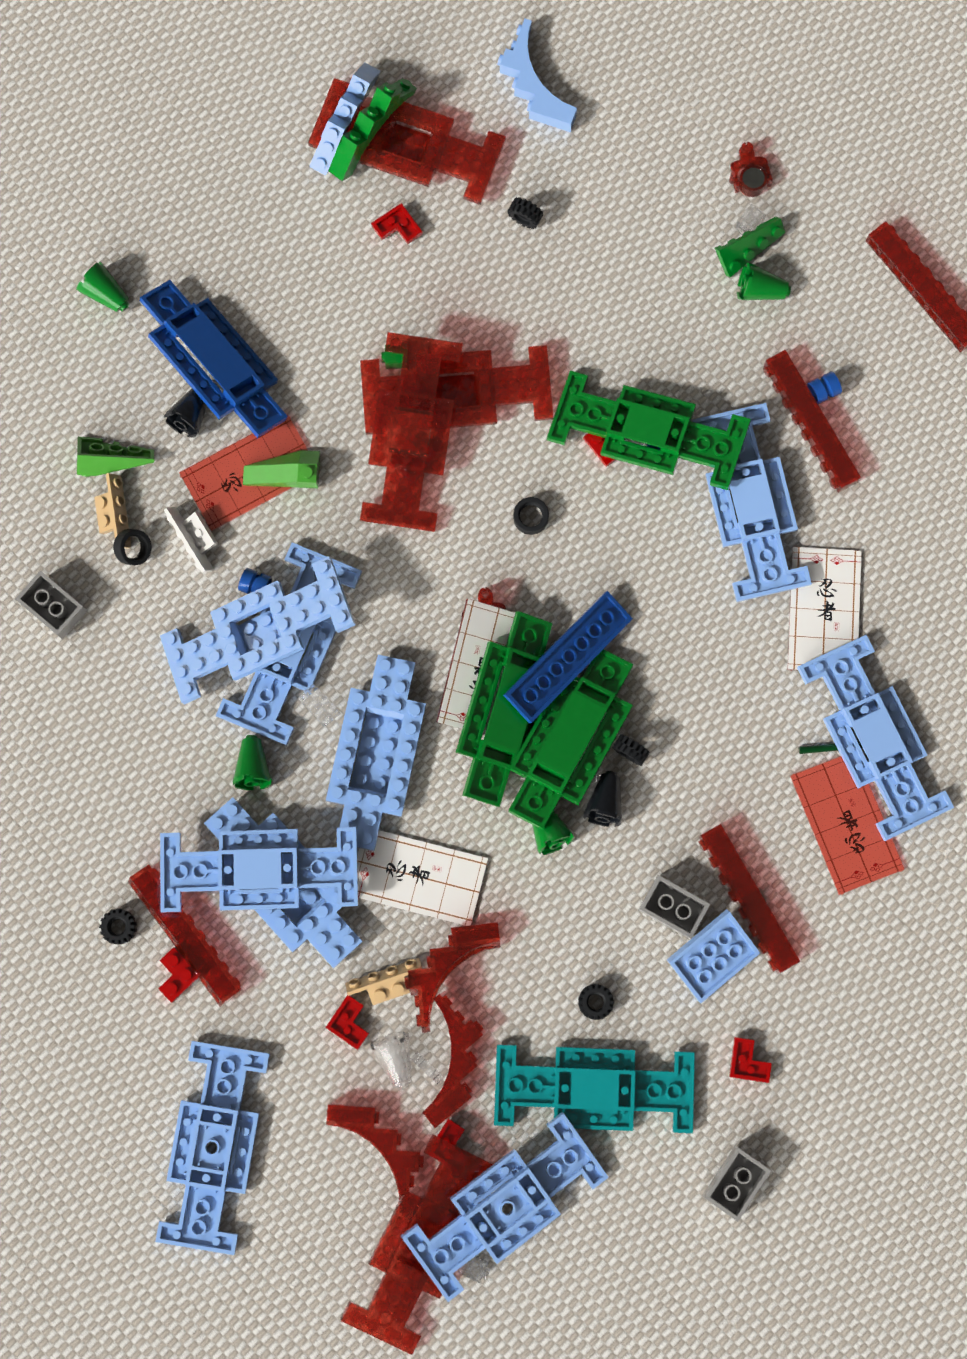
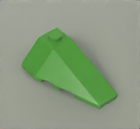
[77,437,154,477]
[243,450,320,488]

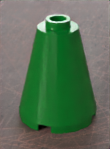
[76,261,129,312]
[737,262,791,300]
[233,735,272,790]
[532,811,575,855]

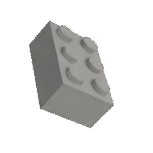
[15,570,88,639]
[638,875,710,939]
[702,1146,771,1221]

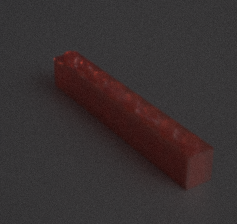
[866,221,967,353]
[763,350,861,493]
[698,824,800,973]
[128,864,242,1007]

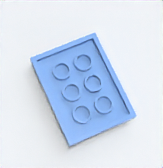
[667,909,760,1003]

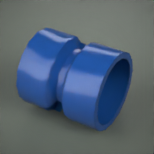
[807,371,842,405]
[238,568,272,594]

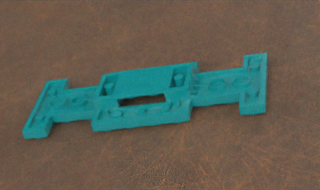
[494,1045,695,1133]

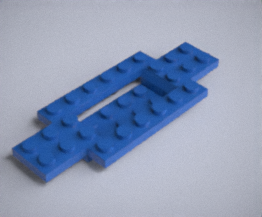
[140,280,288,438]

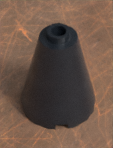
[164,388,207,438]
[583,771,622,827]

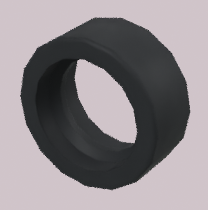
[513,497,549,535]
[113,529,152,566]

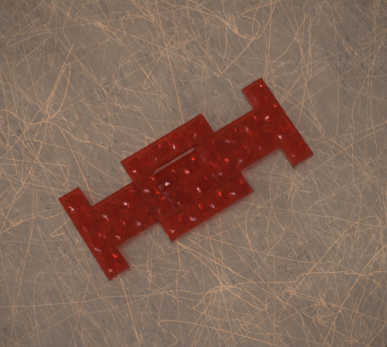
[308,78,506,205]
[360,332,463,532]
[360,345,553,435]
[340,1134,493,1355]

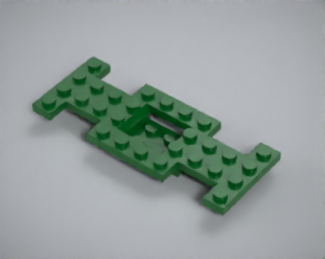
[547,371,751,490]

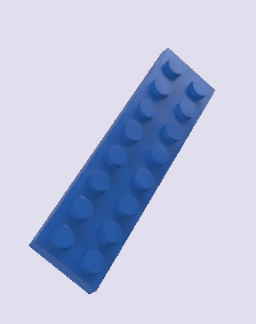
[503,591,633,723]

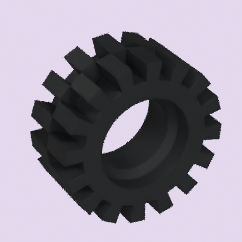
[507,197,543,229]
[612,734,650,766]
[99,909,137,945]
[578,984,614,1020]

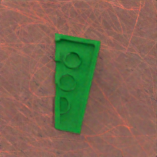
[715,216,786,278]

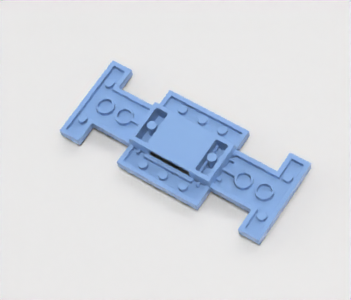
[692,403,812,602]
[216,542,362,746]
[160,556,356,705]
[797,635,954,841]
[160,827,358,912]

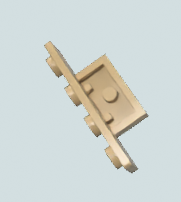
[94,473,131,549]
[345,958,423,1005]

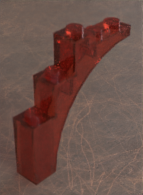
[405,922,501,1033]
[422,994,484,1128]
[326,1103,424,1213]

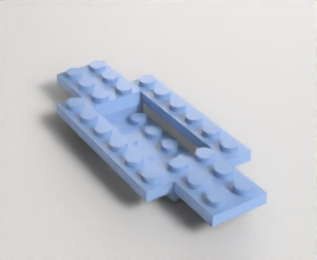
[326,655,426,851]
[204,797,363,968]

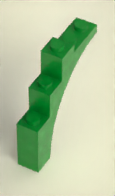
[328,78,417,181]

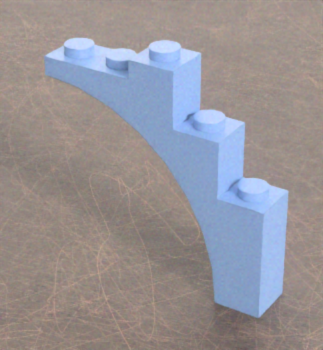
[498,18,577,132]
[309,62,380,175]

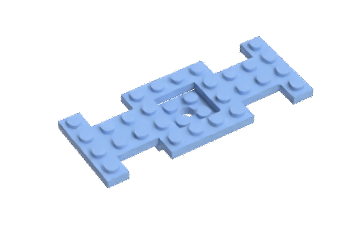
[155,1041,270,1255]
[401,1112,609,1302]

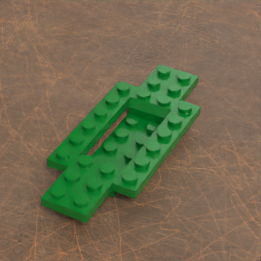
[455,611,553,807]
[508,649,633,830]

